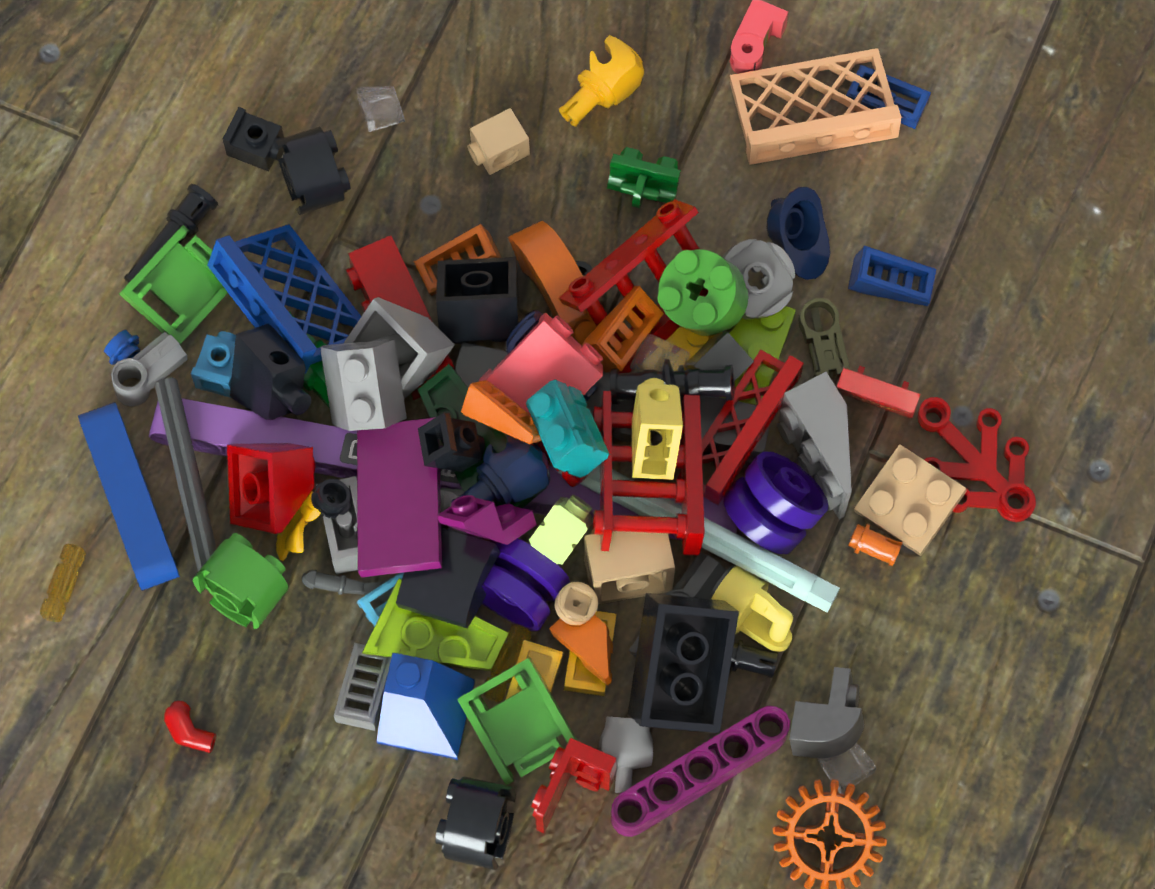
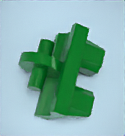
[607,147,681,209]

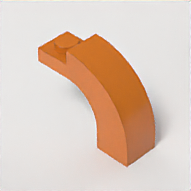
[508,221,597,345]

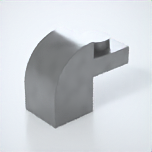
[789,667,864,759]

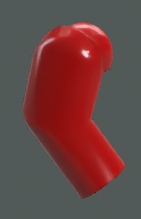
[164,700,216,753]

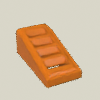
[414,224,502,296]
[582,286,664,372]
[461,380,542,444]

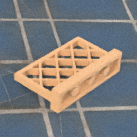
[730,48,902,165]

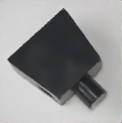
[230,323,311,420]

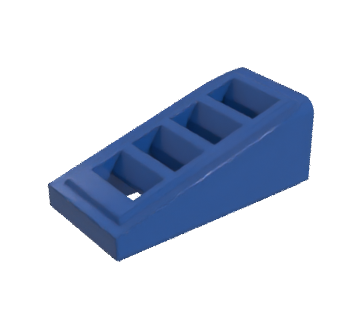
[848,245,936,306]

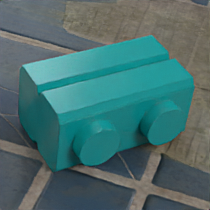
[526,379,610,478]

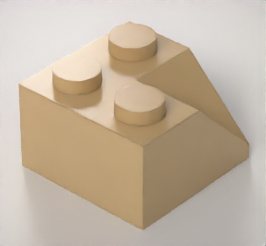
[584,530,675,605]

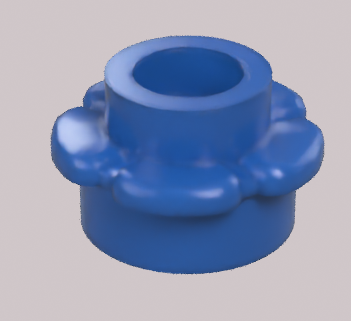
[104,330,141,365]

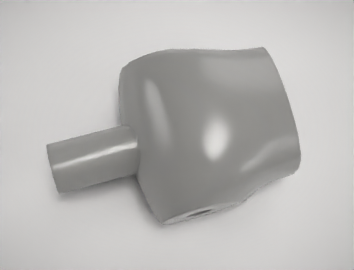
[598,716,653,793]

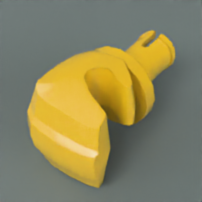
[559,35,644,127]

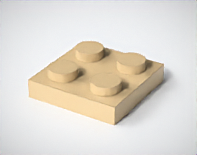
[854,444,967,556]

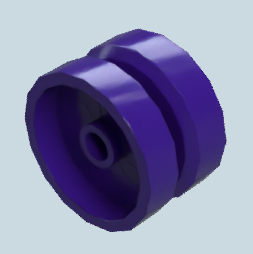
[723,451,828,554]
[482,538,570,632]

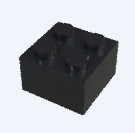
[436,257,519,344]

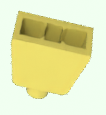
[631,378,683,480]

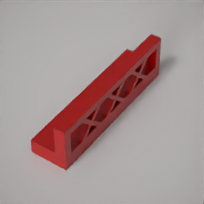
[677,349,804,505]

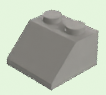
[320,339,407,431]

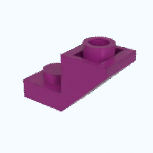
[437,495,537,545]

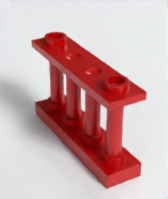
[559,199,708,373]
[592,391,705,555]

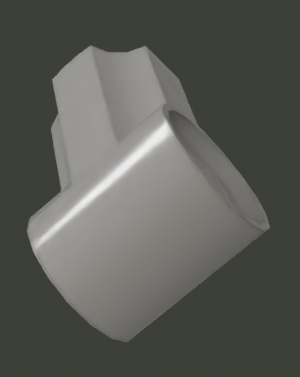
[111,332,188,407]

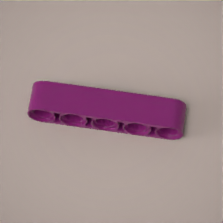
[611,706,790,837]

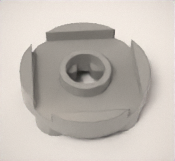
[722,239,795,319]

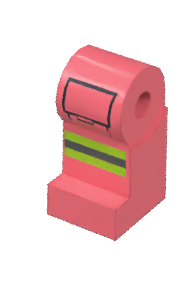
[730,0,789,74]

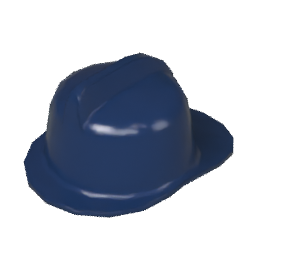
[766,187,830,280]

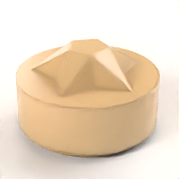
[555,582,598,625]

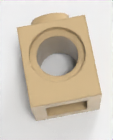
[467,108,530,175]

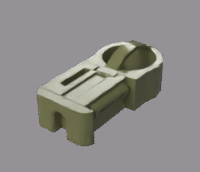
[798,298,850,380]

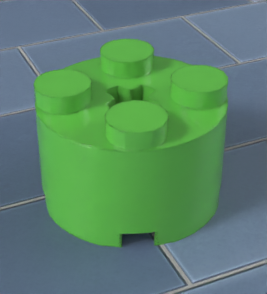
[657,249,749,336]
[193,533,288,629]

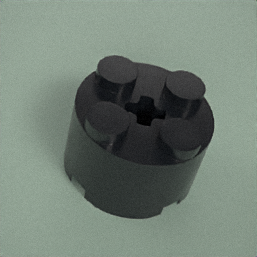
[274,126,351,215]
[435,776,516,870]

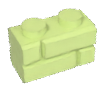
[529,494,593,564]

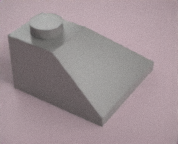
[343,297,454,399]

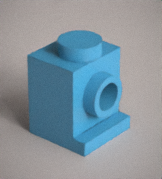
[191,331,236,398]

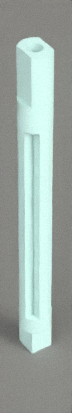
[558,465,840,613]

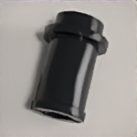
[730,640,778,678]

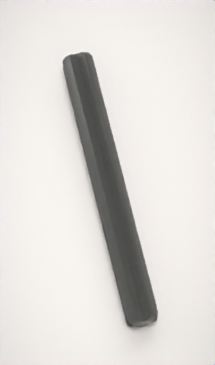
[155,377,217,571]

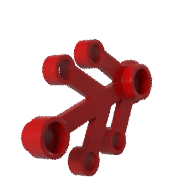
[917,397,1036,522]

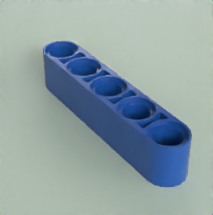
[78,402,180,591]

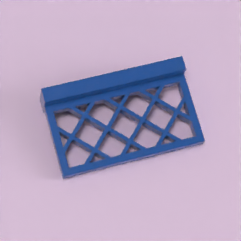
[207,224,362,374]

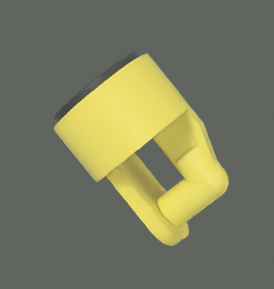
[708,565,793,652]

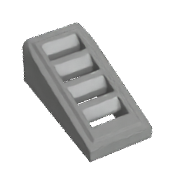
[334,643,391,731]

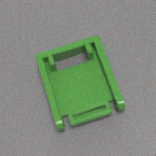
[119,225,228,345]
[457,657,578,785]

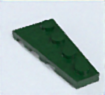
[418,364,547,508]

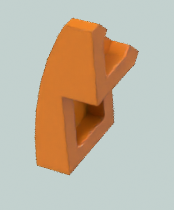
[549,614,613,686]

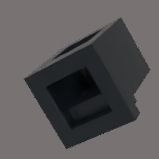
[223,107,284,172]
[418,412,485,472]

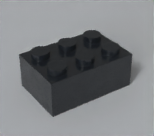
[628,593,739,733]

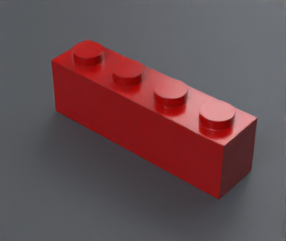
[345,235,455,401]

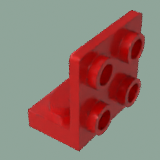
[531,738,617,833]

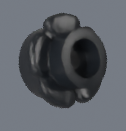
[311,479,351,518]

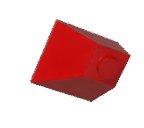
[227,443,316,534]

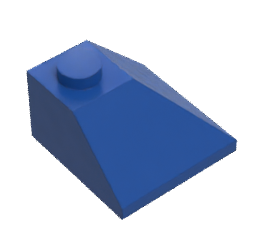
[377,653,475,760]

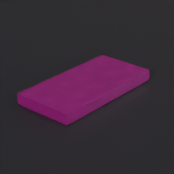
[357,417,442,577]

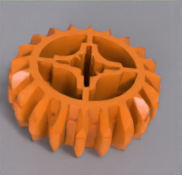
[773,779,887,889]

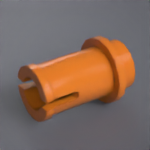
[848,523,903,566]

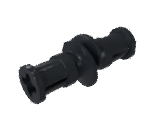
[610,359,735,406]

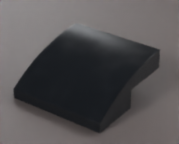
[396,528,501,629]

